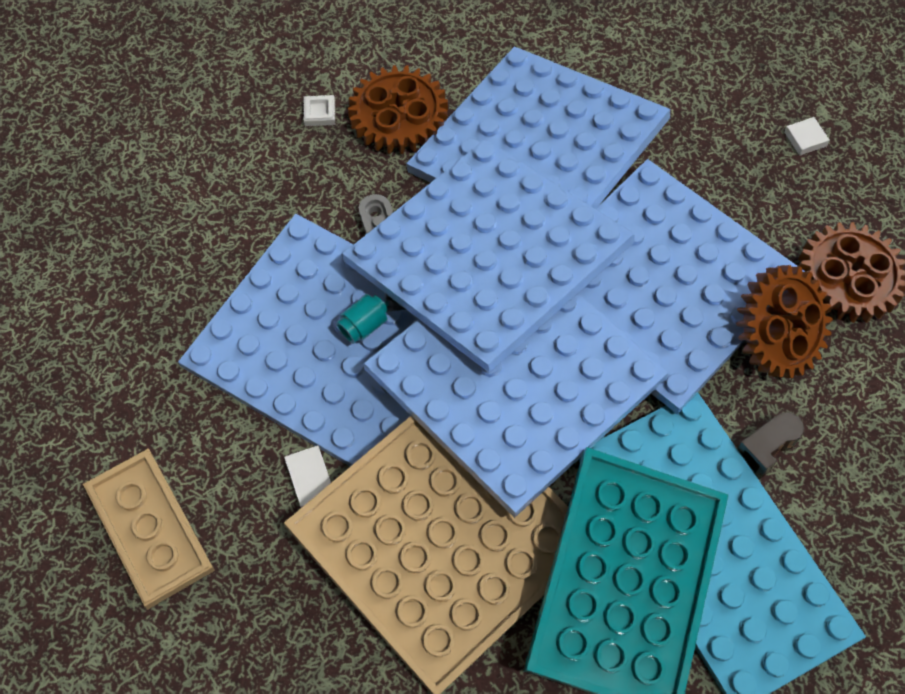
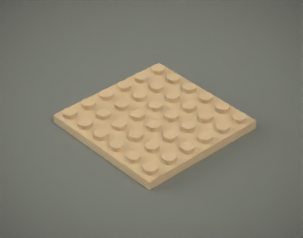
[284,416,568,694]

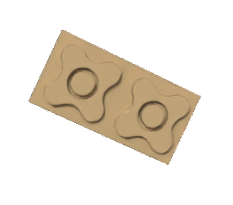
[83,448,215,610]

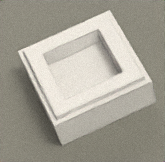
[304,95,335,126]
[784,117,829,156]

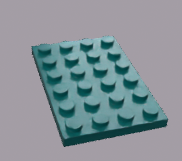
[524,447,729,694]

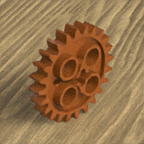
[348,65,448,154]
[798,222,905,323]
[736,265,833,378]

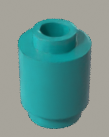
[336,294,388,344]

